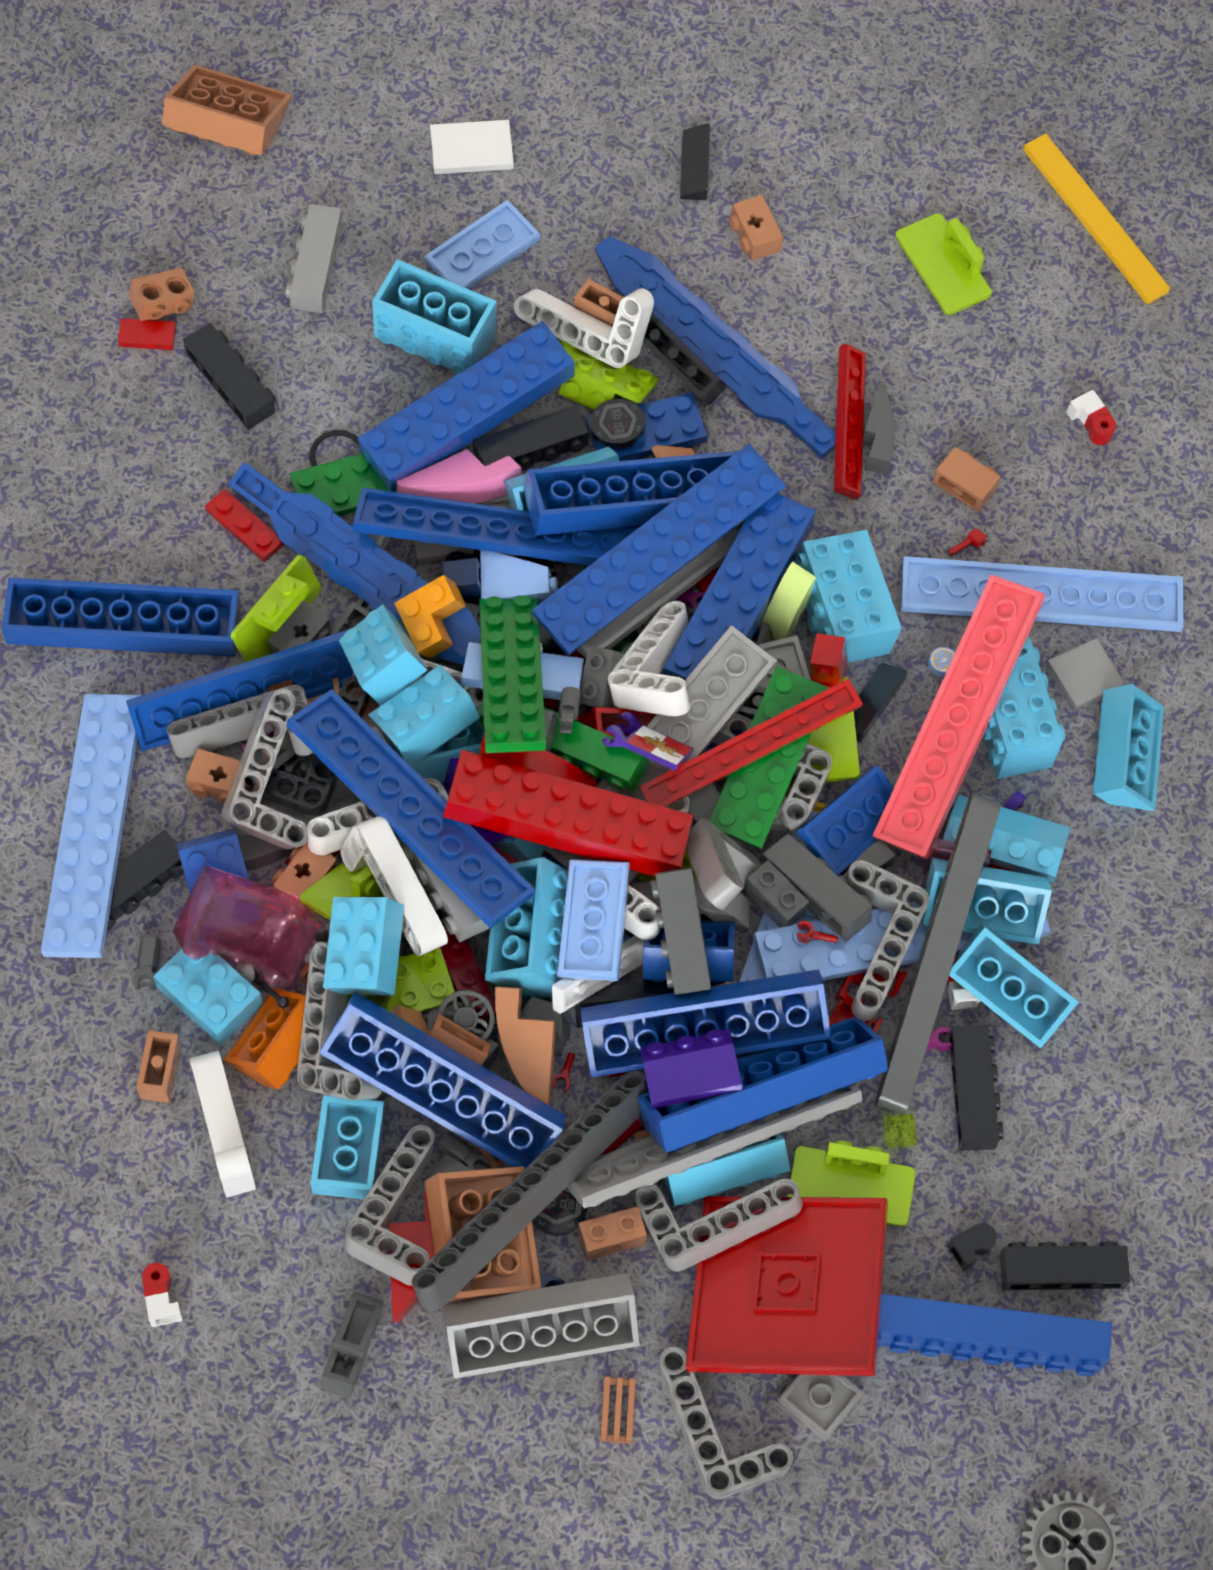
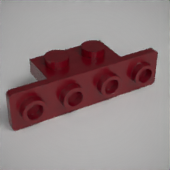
[439,932,496,1020]

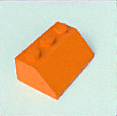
[223,988,306,1090]

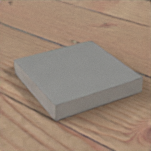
[1046,638,1125,711]
[777,1374,865,1442]

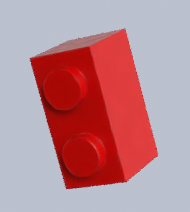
[810,633,847,688]

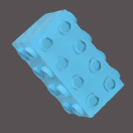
[372,259,496,375]
[795,530,902,663]
[982,637,1065,779]
[485,857,568,1000]

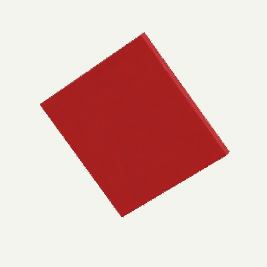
[686,1196,888,1376]

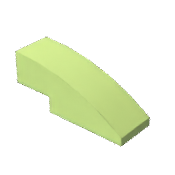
[762,562,816,640]

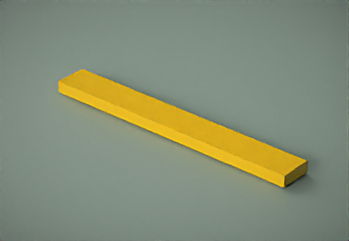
[1023,134,1170,304]

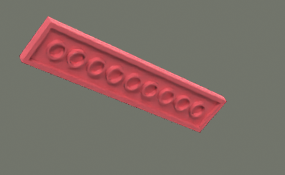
[873,575,1045,860]

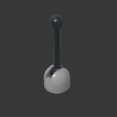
[235,958,289,1008]

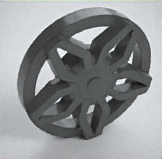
[438,989,495,1040]

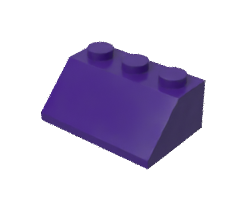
[640,1029,743,1109]

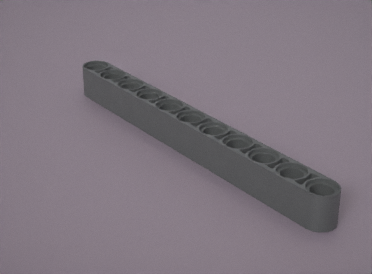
[875,793,1001,1115]
[411,1071,649,1312]

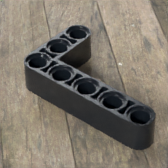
[244,676,370,816]

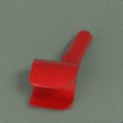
[948,529,987,556]
[797,921,838,943]
[552,1052,575,1093]

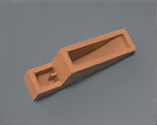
[495,985,556,1106]

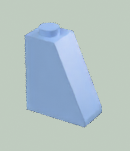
[480,551,559,605]

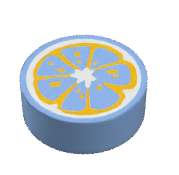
[929,647,955,677]

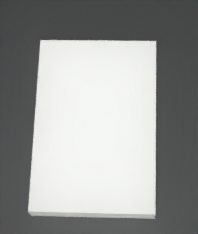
[430,120,514,174]

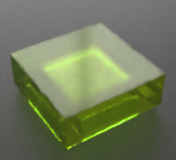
[883,1114,917,1148]

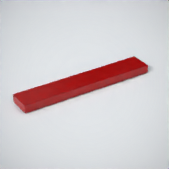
[834,343,866,500]

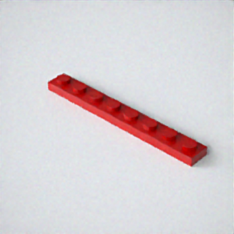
[639,678,863,807]

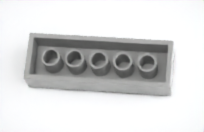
[442,1273,640,1379]

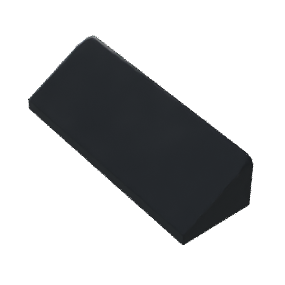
[680,124,710,200]
[854,663,908,743]

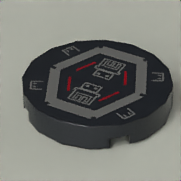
[590,399,646,449]
[532,1187,588,1236]

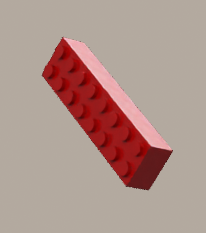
[443,750,693,877]

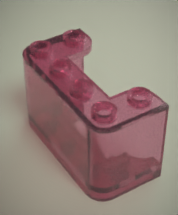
[172,866,322,986]

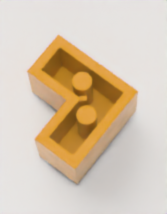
[394,575,467,659]

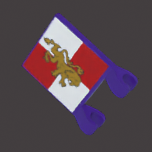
[602,712,694,771]

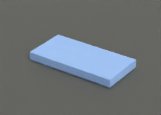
[424,200,541,289]
[461,642,584,700]
[557,860,630,981]

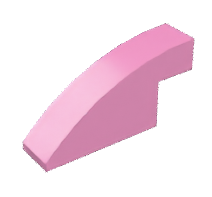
[396,449,522,504]

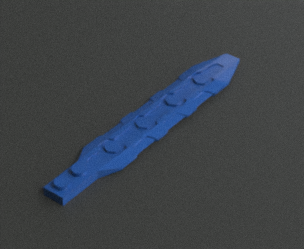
[595,236,836,459]
[228,462,481,665]

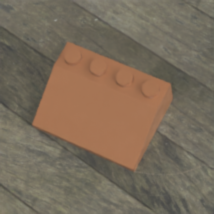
[162,65,292,156]
[425,1166,542,1304]

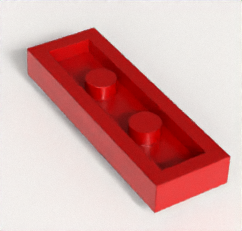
[205,489,284,562]

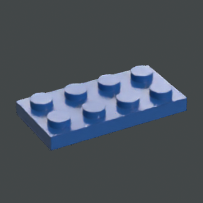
[586,392,707,461]
[796,765,894,875]

